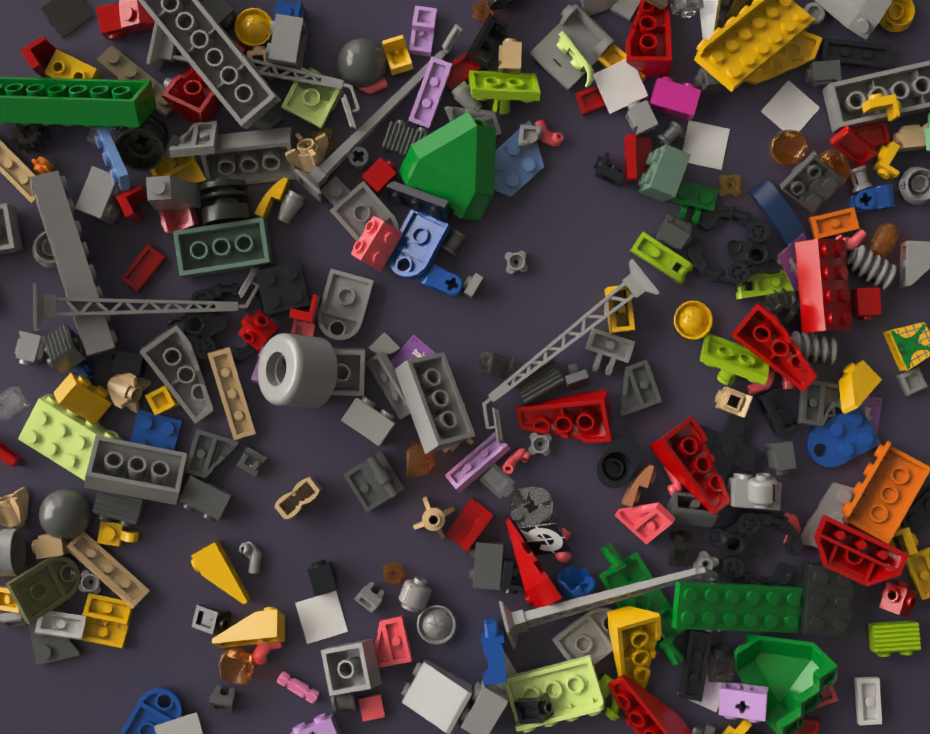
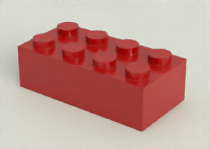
[795,239,853,333]

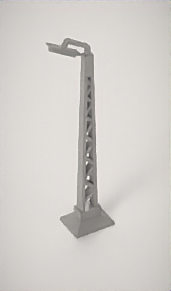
[146,22,360,129]
[294,23,463,204]
[482,259,660,444]
[33,267,259,331]
[499,567,719,649]

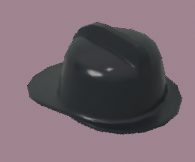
[596,437,642,488]

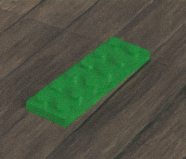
[672,581,803,633]

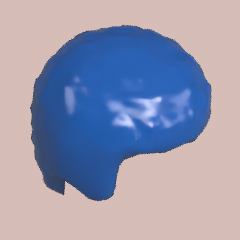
[558,565,597,600]

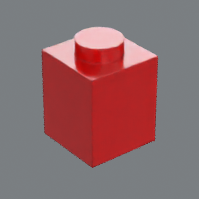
[96,3,128,41]
[362,157,398,195]
[851,287,882,321]

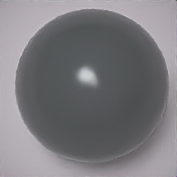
[337,38,387,89]
[39,489,92,540]

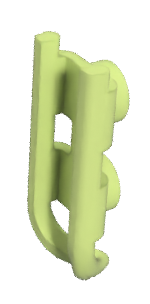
[556,31,594,88]

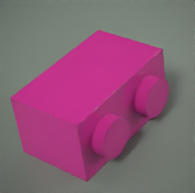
[649,77,701,120]

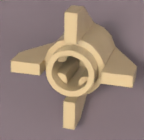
[285,133,329,172]
[107,373,151,413]
[0,487,29,528]
[413,496,455,539]

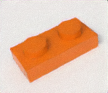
[809,207,860,239]

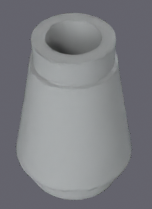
[451,80,483,109]
[277,189,305,224]

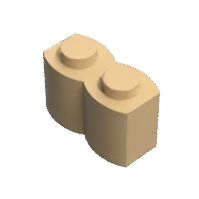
[274,476,323,519]

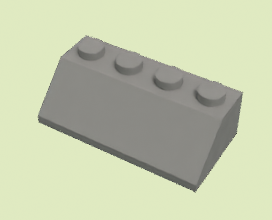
[200,127,297,185]
[395,352,476,454]
[84,435,187,505]

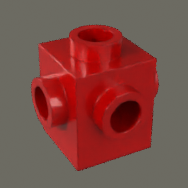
[238,309,279,351]
[879,580,917,617]

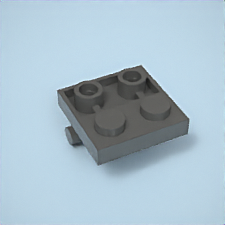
[780,150,846,213]
[343,450,405,513]

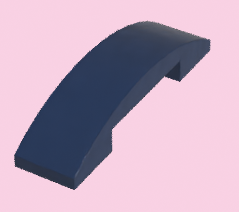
[748,179,810,249]

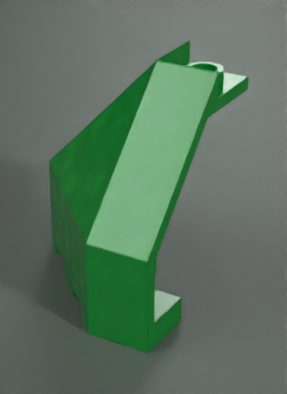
[398,112,496,220]
[729,634,838,734]

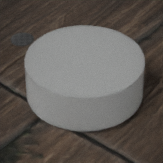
[804,2,826,26]

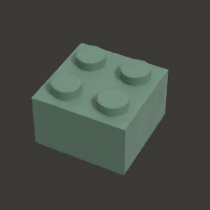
[638,144,691,202]

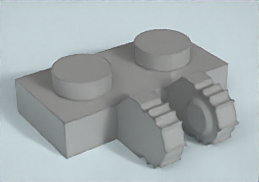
[585,328,635,376]

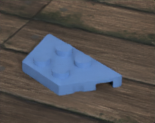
[494,120,544,198]

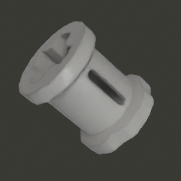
[846,165,873,193]

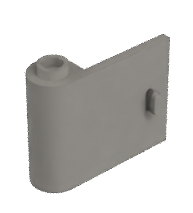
[529,4,615,91]

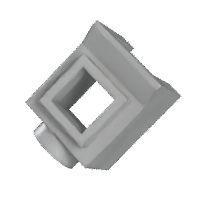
[626,100,658,137]
[14,331,46,366]

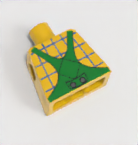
[882,322,930,371]

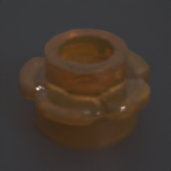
[472,0,494,22]
[382,562,404,584]

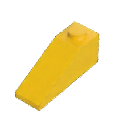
[191,540,251,604]
[212,607,285,648]

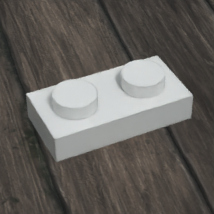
[35,611,87,640]
[854,677,882,725]

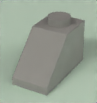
[899,241,930,288]

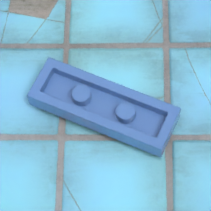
[95,126,130,191]

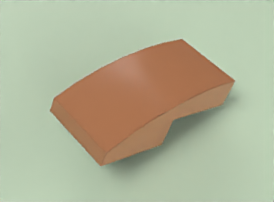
[621,464,656,507]

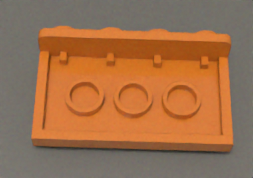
[841,441,930,544]

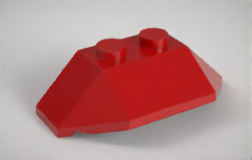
[814,515,909,587]

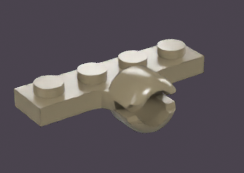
[96,45,175,119]

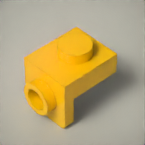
[382,35,413,75]
[862,93,901,122]
[872,141,900,180]
[893,524,918,556]

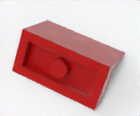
[20,36,58,78]
[624,134,652,183]
[116,185,147,224]
[289,294,322,325]
[445,497,494,552]

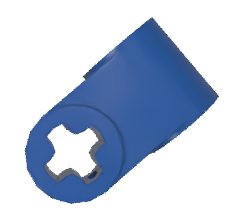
[849,184,896,213]
[419,263,463,297]

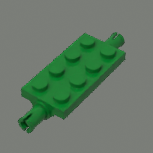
[598,541,685,666]

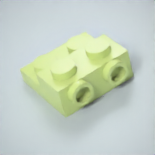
[281,67,343,129]

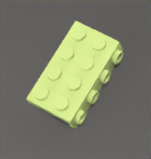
[18,394,123,481]
[504,655,605,732]

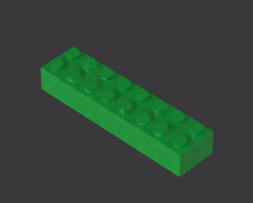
[0,77,157,129]

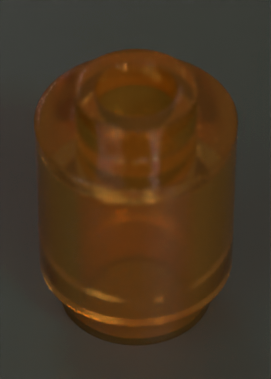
[869,223,900,258]

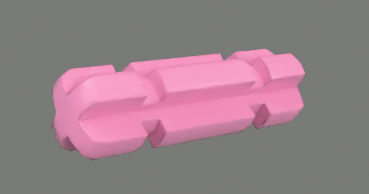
[277,671,319,704]

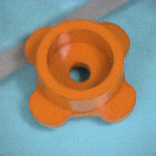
[31,157,55,175]

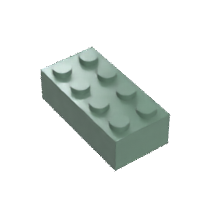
[173,217,274,279]

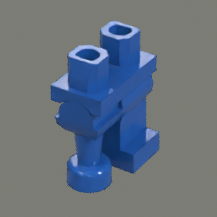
[480,618,507,685]

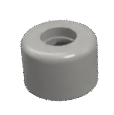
[258,333,338,409]

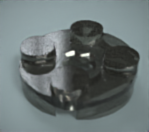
[509,486,555,528]

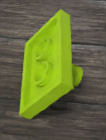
[468,70,541,114]
[699,333,769,385]

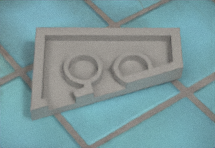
[800,482,855,548]

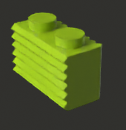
[868,620,921,657]

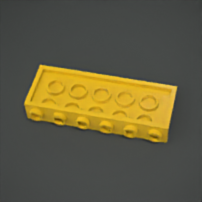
[694,0,815,92]

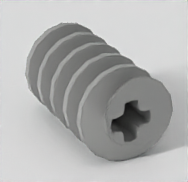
[846,245,897,291]
[791,331,837,365]

